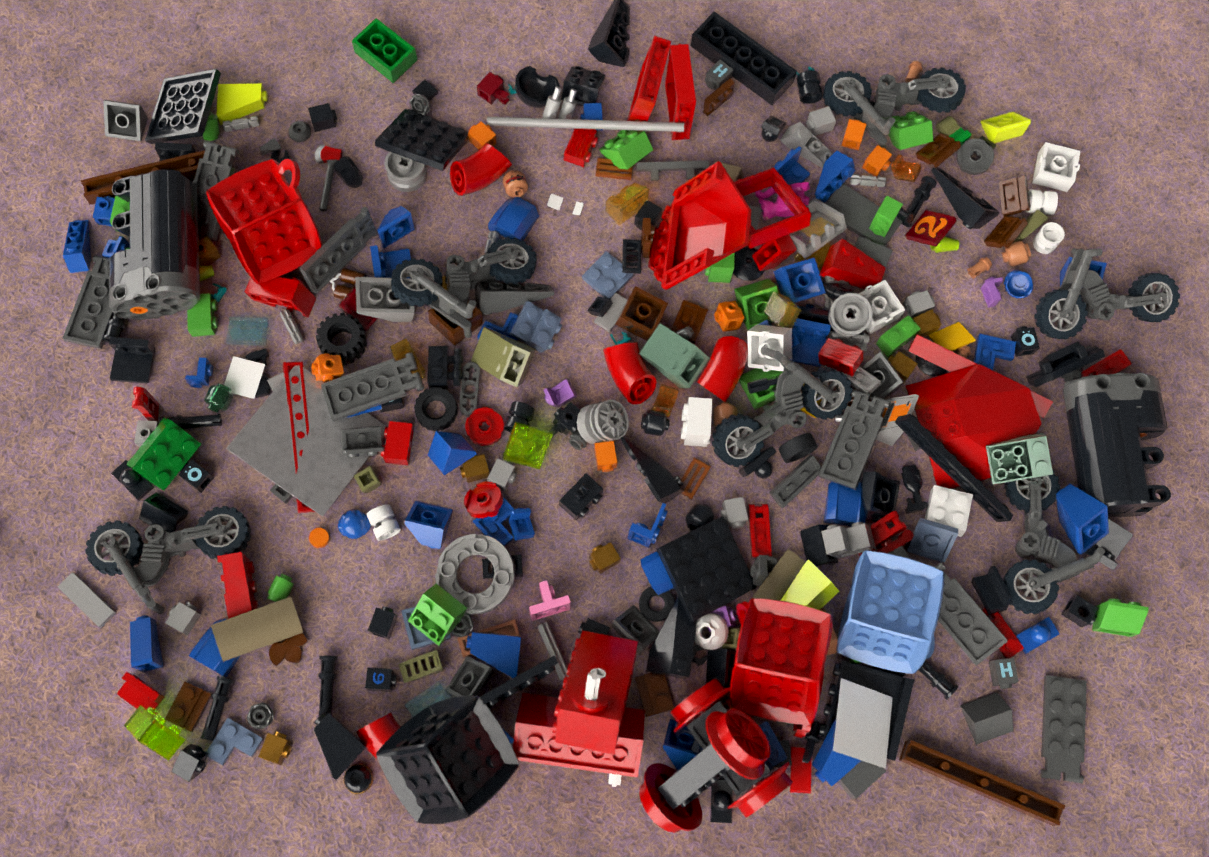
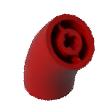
[450,143,512,196]
[696,336,748,403]
[603,342,657,405]
[356,712,401,760]

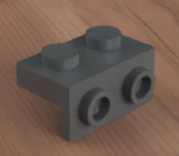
[340,426,384,457]

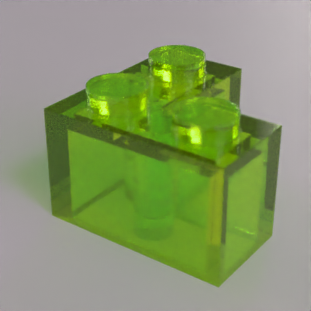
[124,705,185,761]

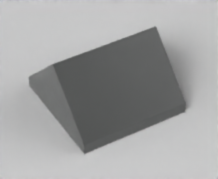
[103,100,148,141]
[861,351,904,399]
[611,605,659,655]
[445,656,494,697]
[960,693,1013,745]

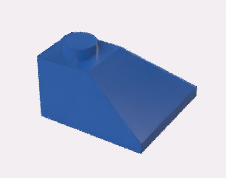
[377,206,415,248]
[404,501,453,549]
[663,719,704,770]

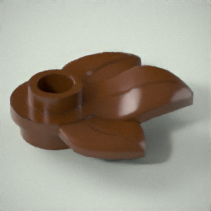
[269,633,308,666]

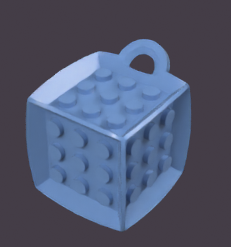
[837,550,944,674]

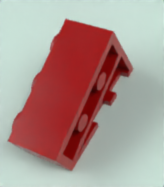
[819,238,886,289]
[244,276,317,318]
[217,552,259,619]

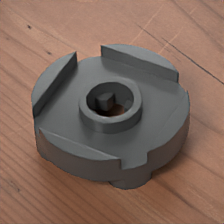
[957,138,994,175]

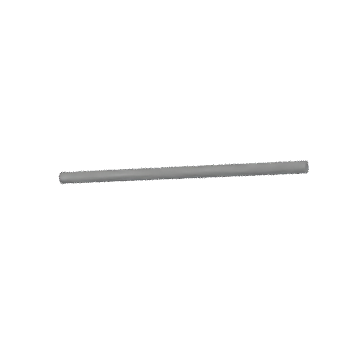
[487,117,684,132]

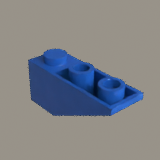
[815,151,855,203]
[63,220,91,273]

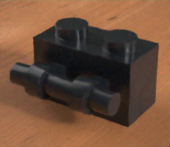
[427,346,463,389]

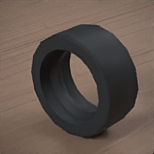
[778,433,818,463]

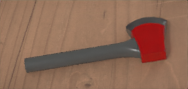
[315,144,343,212]

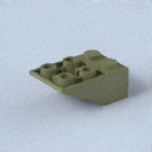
[471,327,536,387]

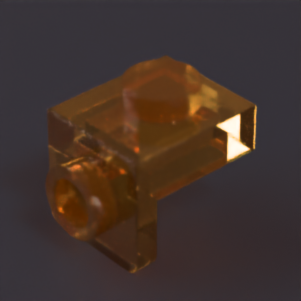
[891,154,922,183]
[652,384,679,418]

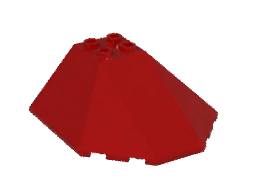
[648,161,752,290]
[905,364,1042,489]

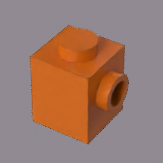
[841,119,866,150]
[468,121,497,150]
[862,145,892,178]
[594,441,617,472]

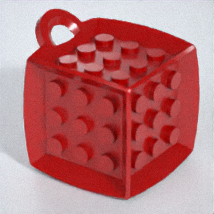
[206,159,323,284]
[730,598,832,725]

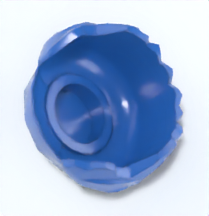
[1004,270,1034,299]
[338,510,371,539]

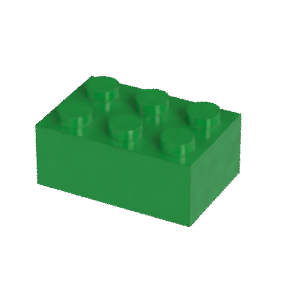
[352,18,417,83]
[126,418,201,491]

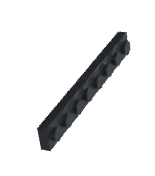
[894,414,1013,522]

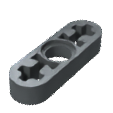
[459,362,480,417]

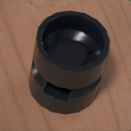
[797,70,823,104]
[503,401,535,436]

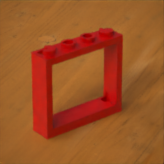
[627,36,671,122]
[665,43,696,140]
[734,168,811,249]

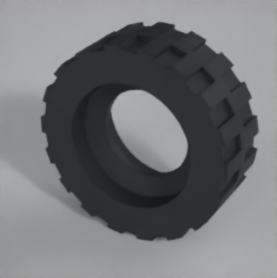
[414,387,457,431]

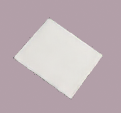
[222,356,265,399]

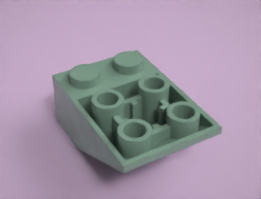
[639,324,710,388]
[986,433,1053,484]

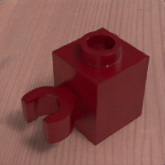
[477,72,510,105]

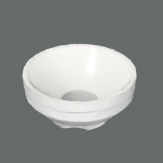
[694,613,729,650]

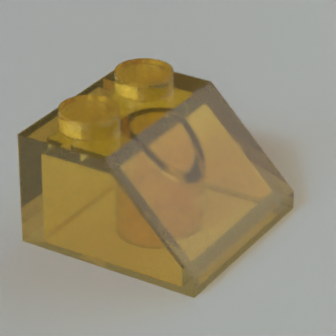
[605,183,649,226]

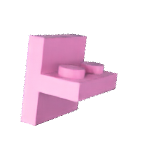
[529,581,571,621]

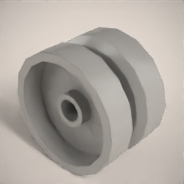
[385,152,427,192]
[828,293,872,337]

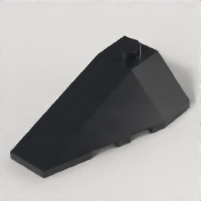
[588,0,630,67]
[931,167,1000,229]
[620,437,684,503]
[646,597,696,679]

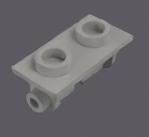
[830,331,869,352]

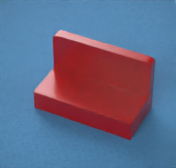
[117,672,165,717]

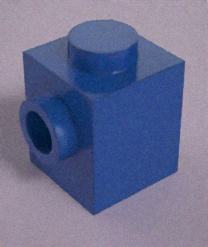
[580,103,603,132]
[93,196,115,226]

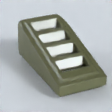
[1014,210,1048,242]
[399,650,444,684]

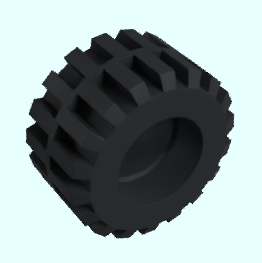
[316,313,367,365]

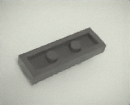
[769,455,822,508]

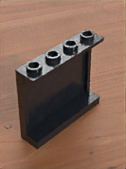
[818,660,914,761]

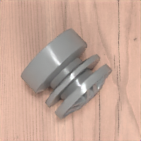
[577,400,629,444]

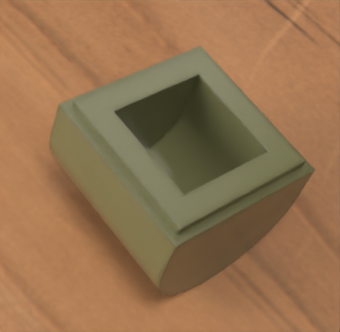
[354,466,381,493]
[722,628,740,651]

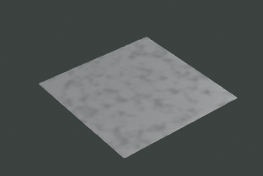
[226,365,387,517]

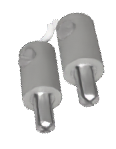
[542,87,577,119]

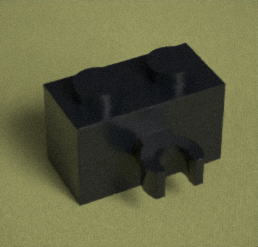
[559,473,603,520]

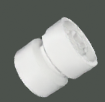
[1025,189,1058,215]
[1033,222,1065,254]
[367,504,401,541]

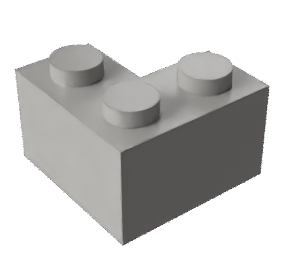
[821,522,876,559]

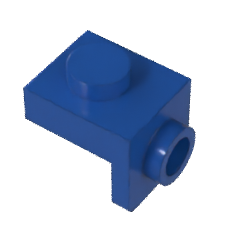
[102,236,130,258]
[185,358,213,388]
[508,508,535,541]

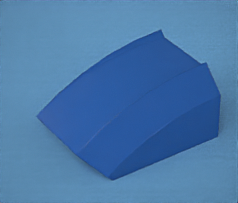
[488,197,539,241]
[823,482,866,527]
[640,551,675,595]
[189,619,241,678]

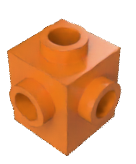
[714,301,744,332]
[311,353,344,383]

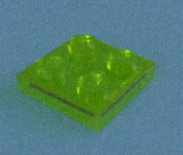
[503,422,553,469]

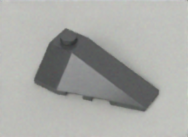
[475,279,554,315]

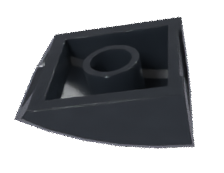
[861,471,900,522]

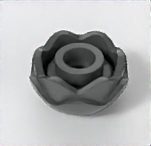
[410,94,431,115]
[288,121,311,142]
[451,613,473,637]
[247,703,274,729]

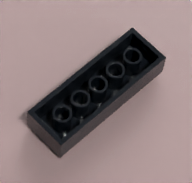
[690,12,797,106]

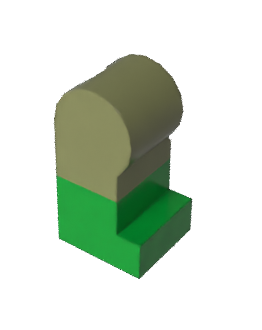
[936,116,972,146]

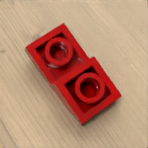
[790,747,812,794]

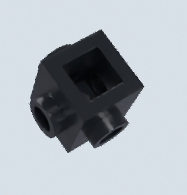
[553,402,580,436]

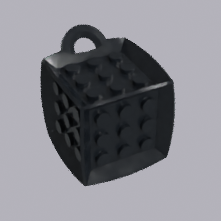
[376,696,519,824]

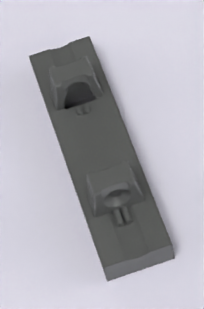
[636,160,709,181]

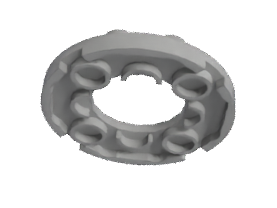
[435,534,515,614]

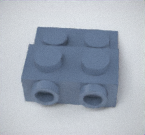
[510,301,562,353]

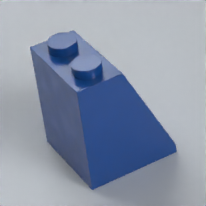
[1056,484,1109,555]

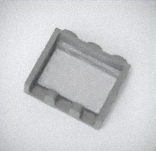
[786,198,847,259]

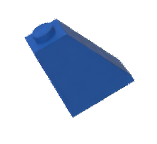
[130,615,164,672]
[466,631,521,678]
[812,720,861,787]

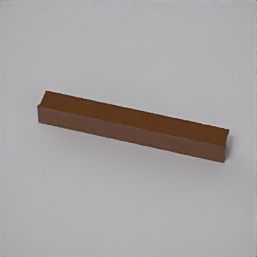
[81,145,234,205]
[899,740,1066,826]

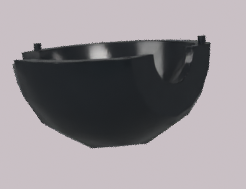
[515,66,560,108]

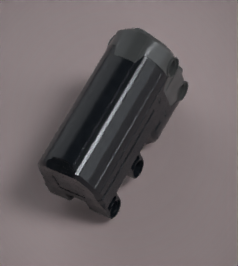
[109,169,200,320]
[1063,373,1171,517]

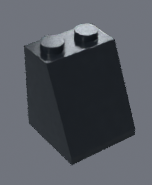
[314,712,366,780]

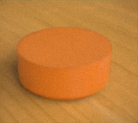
[309,528,330,548]

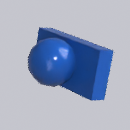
[1016,617,1060,654]

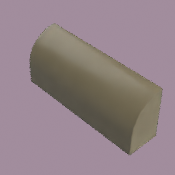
[748,549,806,603]
[211,597,303,662]

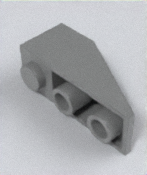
[780,122,833,168]

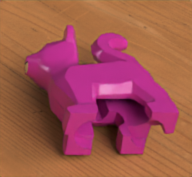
[755,182,810,220]

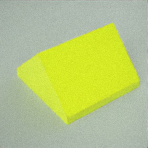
[980,112,1031,144]

